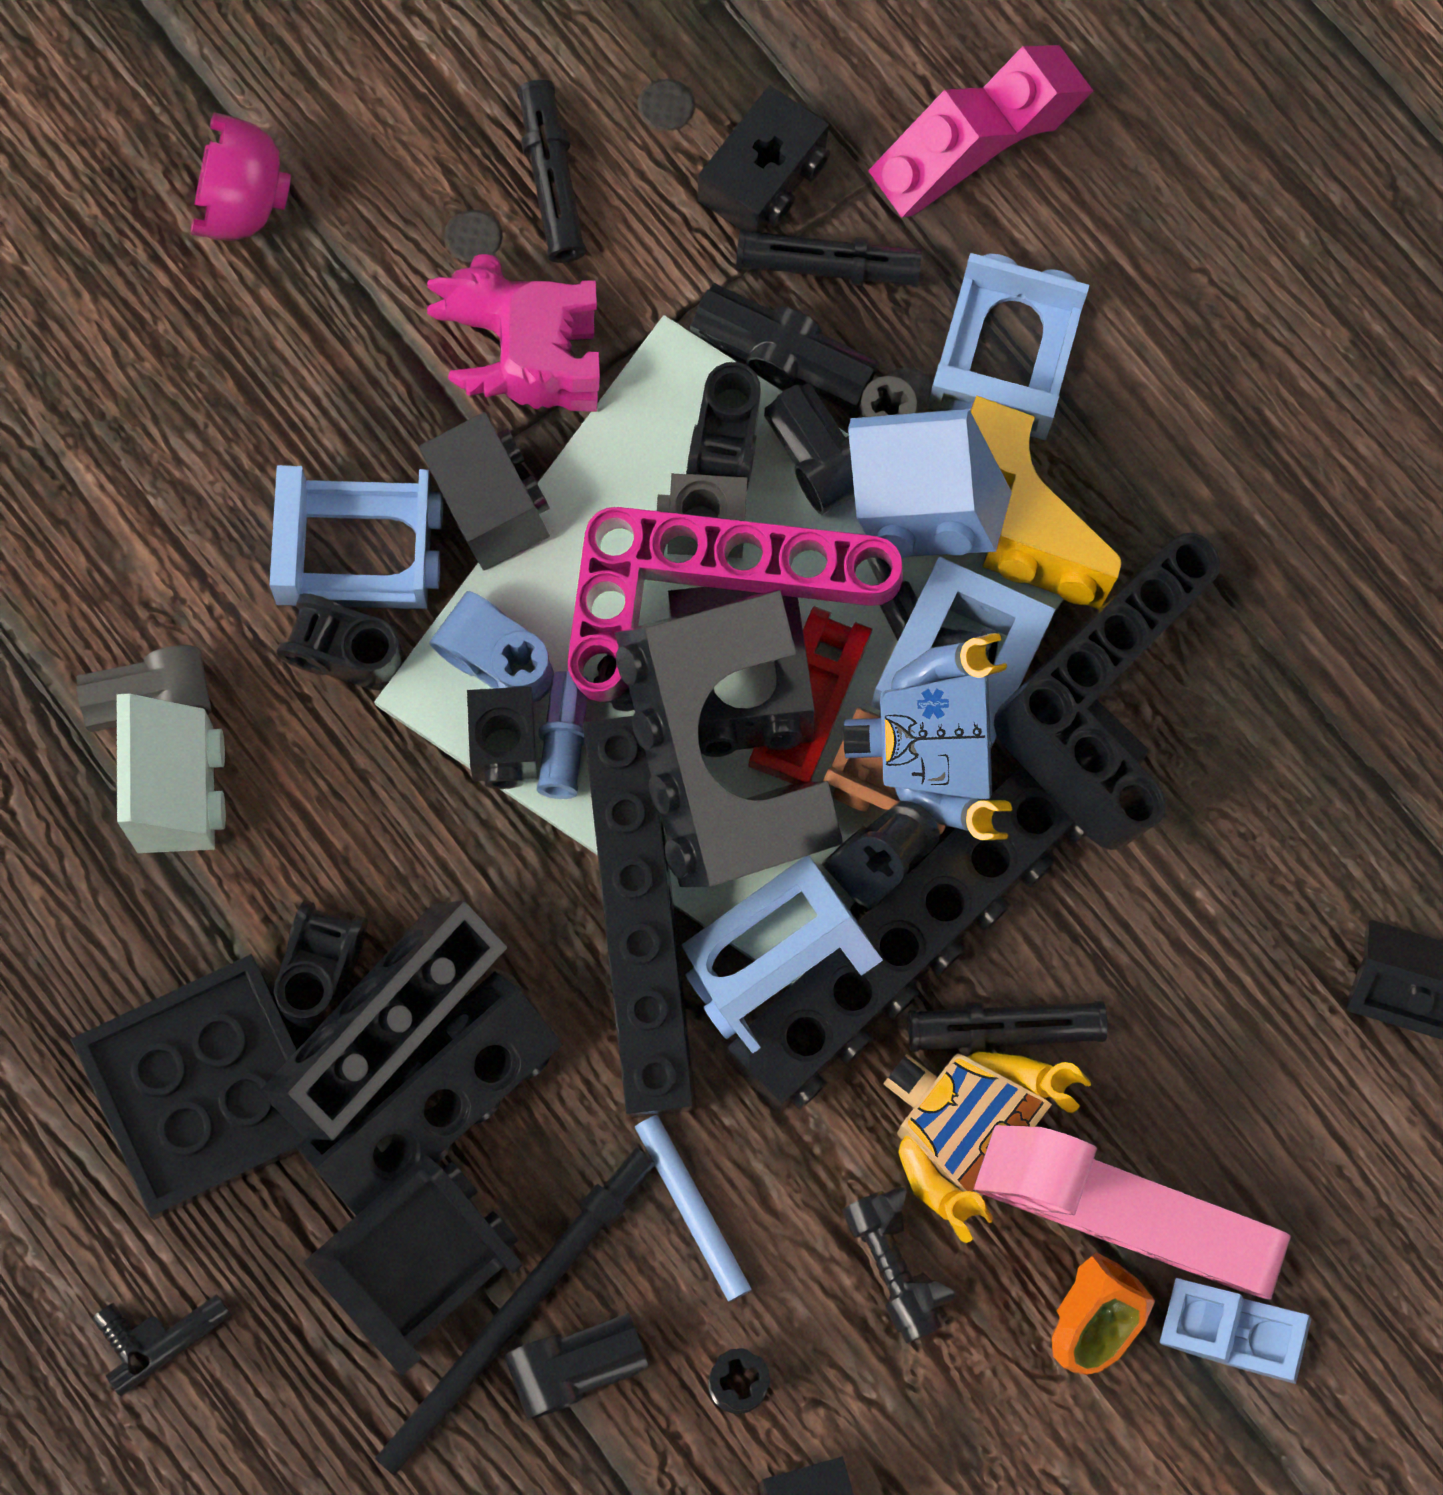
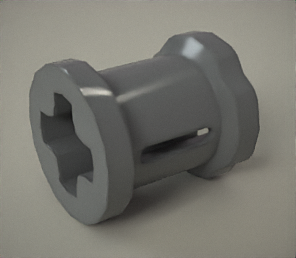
[858,376,917,418]

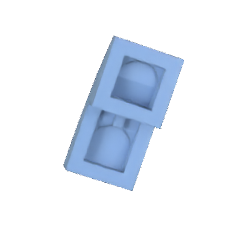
[1160,1278,1311,1384]

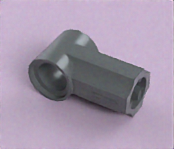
[76,645,211,733]

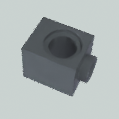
[657,473,747,558]

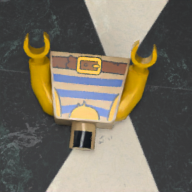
[883,1051,1091,1243]

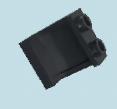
[303,1155,523,1376]

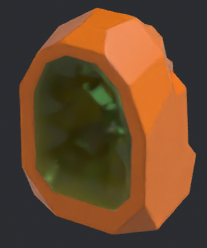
[1052,1252,1155,1375]

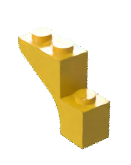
[970,395,1121,609]

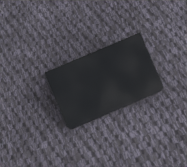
[1347,920,1443,1040]

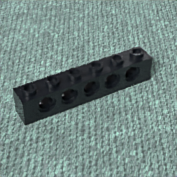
[583,716,697,1118]

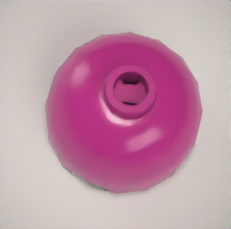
[191,112,291,241]

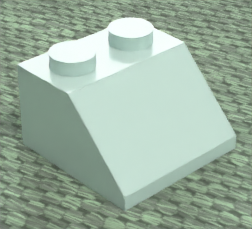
[117,694,226,853]

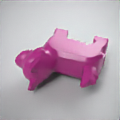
[427,254,600,412]

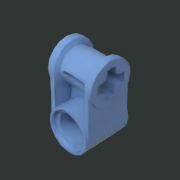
[429,591,554,703]

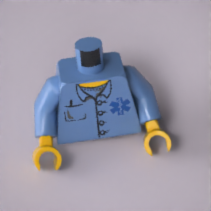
[843,633,1012,840]

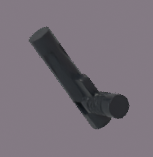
[92,1294,232,1397]

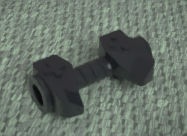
[841,1186,955,1344]

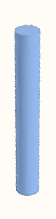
[635,1115,752,1302]

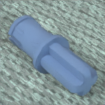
[537,670,589,799]

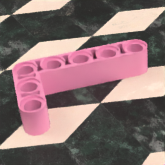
[973,1125,1291,1299]

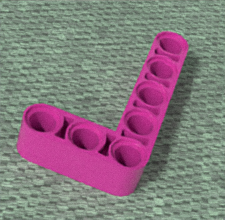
[568,507,903,702]

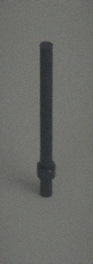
[374,1147,656,1476]

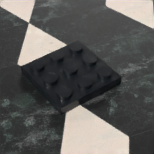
[71,954,305,1220]

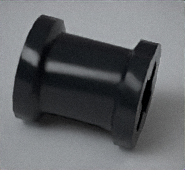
[708,1348,770,1414]

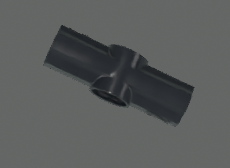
[690,283,879,413]

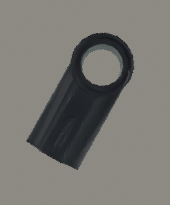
[764,383,855,515]
[504,1313,649,1420]

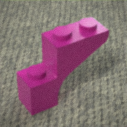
[868,45,1094,217]

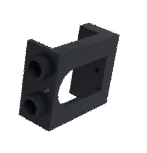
[668,587,814,757]

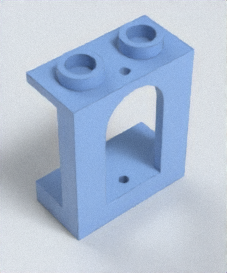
[928,253,1089,440]
[269,465,443,609]
[871,556,1055,748]
[682,855,883,1053]

